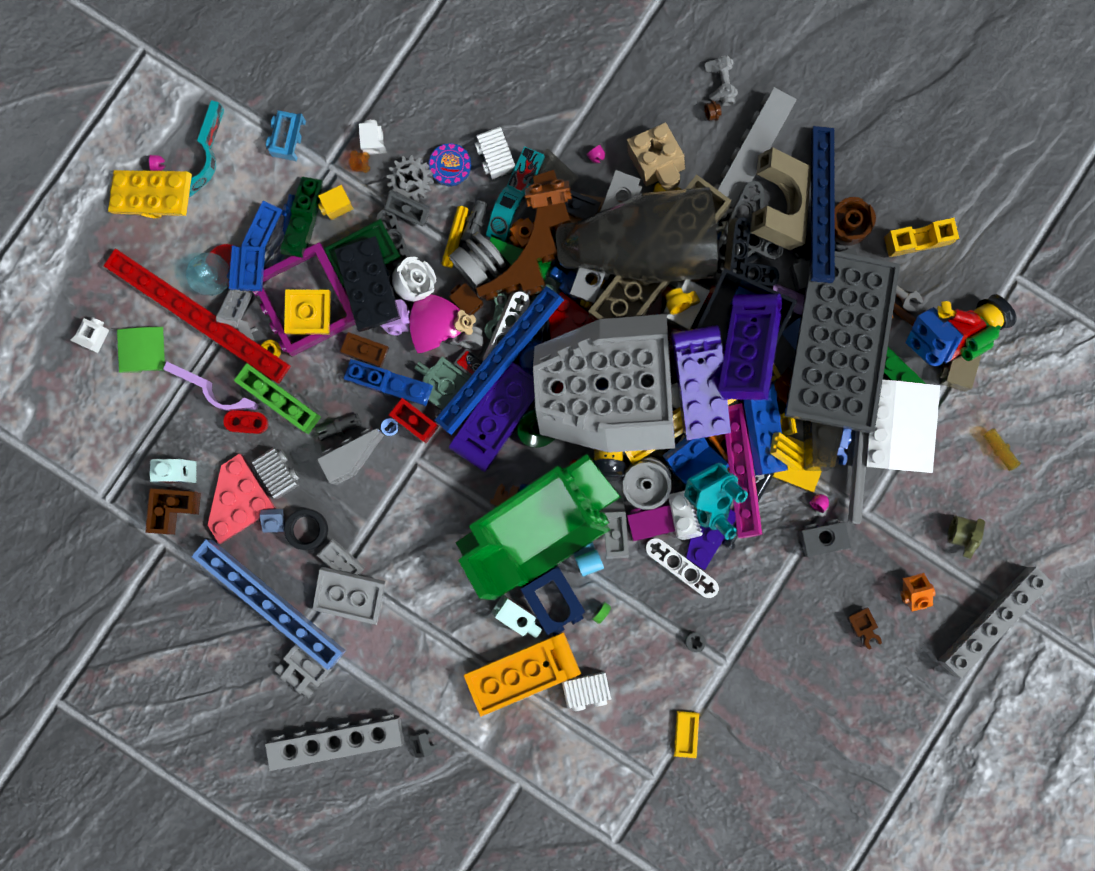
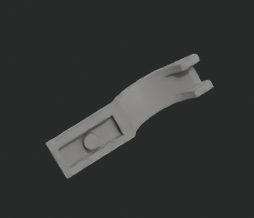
[602,479,629,559]

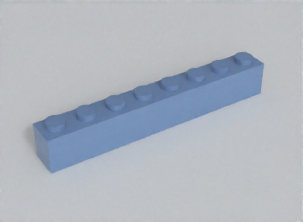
[191,539,346,670]

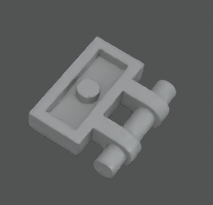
[275,644,332,699]

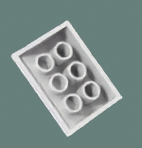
[866,380,940,473]

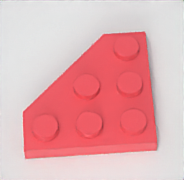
[207,454,276,544]

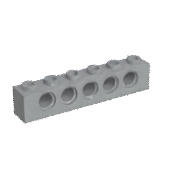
[569,170,642,305]
[937,567,1053,679]
[265,714,405,771]

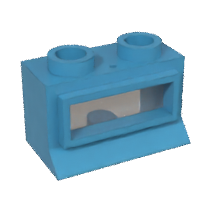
[266,110,306,162]

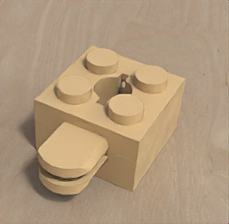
[627,123,685,190]

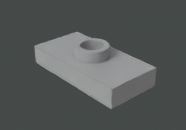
[216,289,252,327]
[317,539,365,575]

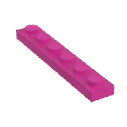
[725,403,762,539]

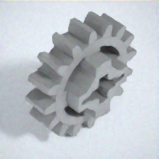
[387,155,434,202]

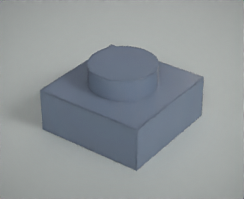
[260,509,285,533]

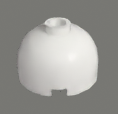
[392,257,436,302]

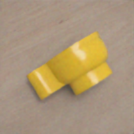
[666,288,701,315]

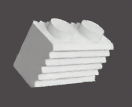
[474,126,515,179]
[668,491,703,540]
[562,671,611,711]

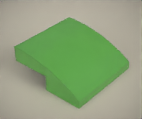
[117,327,165,373]

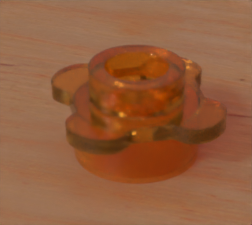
[349,150,370,173]

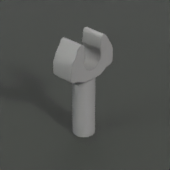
[896,285,923,313]

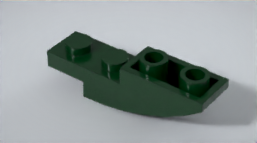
[280,176,323,258]

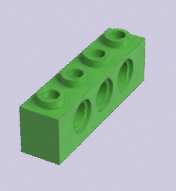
[234,363,321,434]

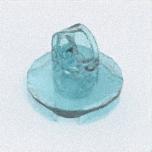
[186,253,230,296]

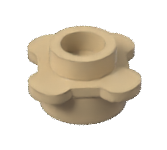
[454,310,476,335]

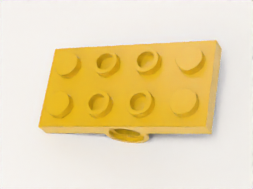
[108,170,192,219]

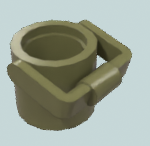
[947,516,985,559]

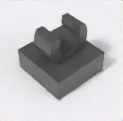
[409,733,438,758]

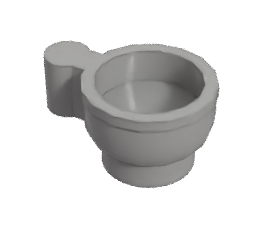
[450,326,483,350]

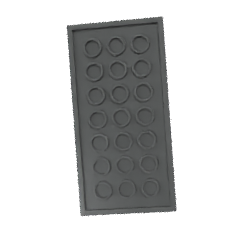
[785,251,900,434]

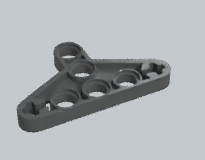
[705,181,783,280]

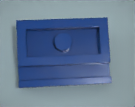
[229,246,265,291]

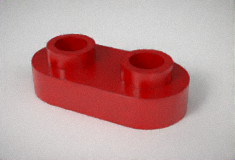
[223,410,269,434]

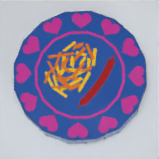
[429,143,471,187]

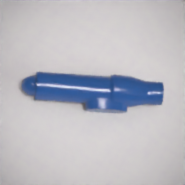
[282,194,295,235]

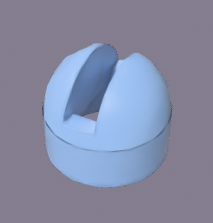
[381,418,398,436]

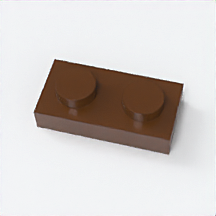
[340,332,389,368]

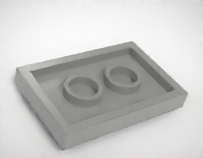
[312,567,386,625]

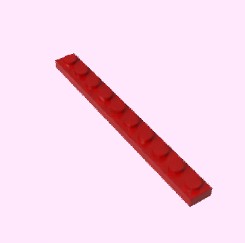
[103,248,291,384]

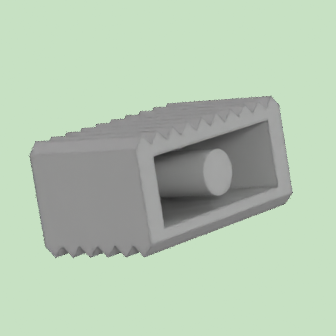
[251,447,300,499]

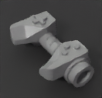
[705,56,738,106]

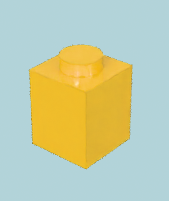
[318,185,354,220]

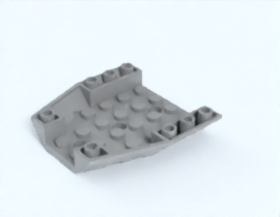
[533,314,675,453]

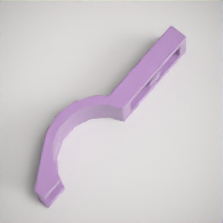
[163,362,259,411]

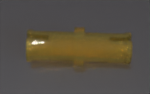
[983,428,1021,471]

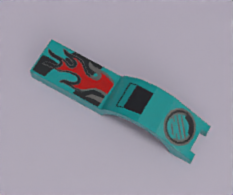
[189,100,224,197]
[486,146,545,243]

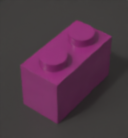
[626,503,675,542]

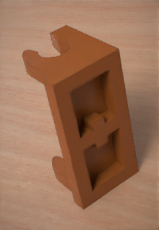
[490,484,520,507]

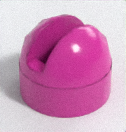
[586,145,605,163]
[149,155,165,171]
[810,494,829,513]

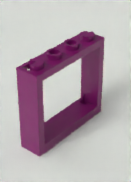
[253,242,356,357]

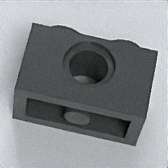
[798,519,851,557]

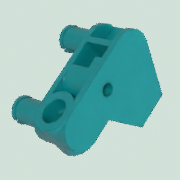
[684,463,748,540]

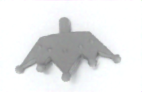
[233,320,258,341]

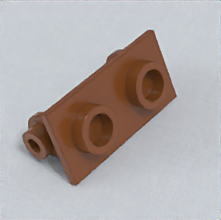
[525,179,572,208]

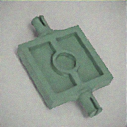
[414,357,478,411]

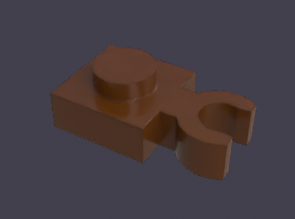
[847,607,882,650]

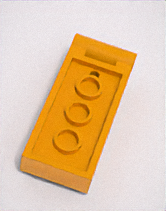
[464,632,581,717]

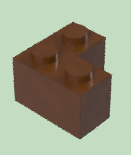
[145,489,201,535]

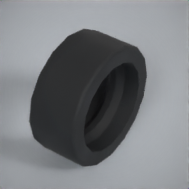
[284,509,328,551]

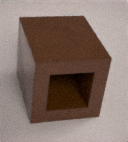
[449,283,484,315]

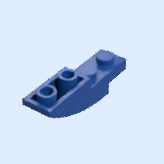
[344,359,433,406]

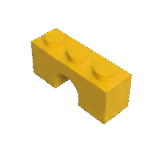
[884,218,959,258]

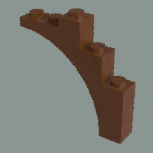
[476,170,571,300]

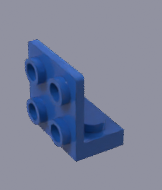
[662,438,729,485]

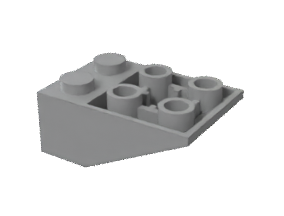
[317,427,384,485]

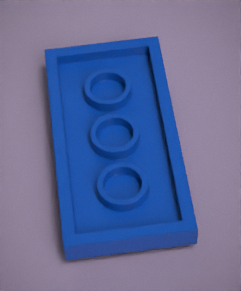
[744,384,788,476]

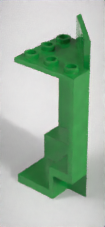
[455,454,621,600]

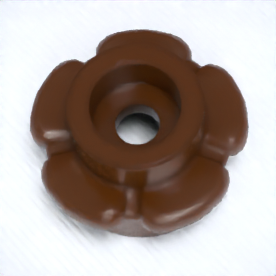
[704,100,722,121]

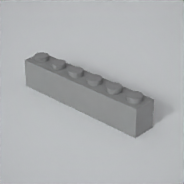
[714,87,797,209]

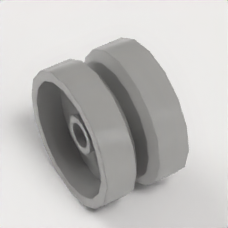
[623,456,671,510]

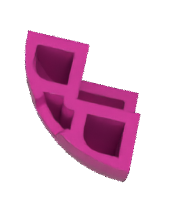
[410,294,466,354]

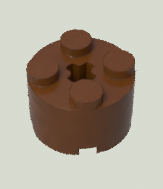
[835,197,876,246]

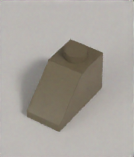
[940,355,981,392]

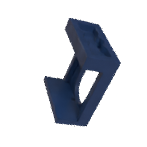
[520,567,586,636]

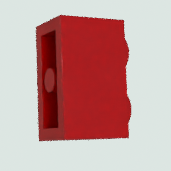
[389,398,439,444]

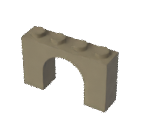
[751,147,812,250]

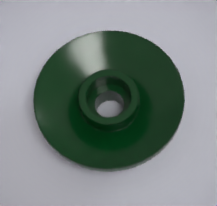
[517,408,555,448]

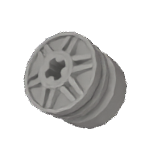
[449,232,506,289]

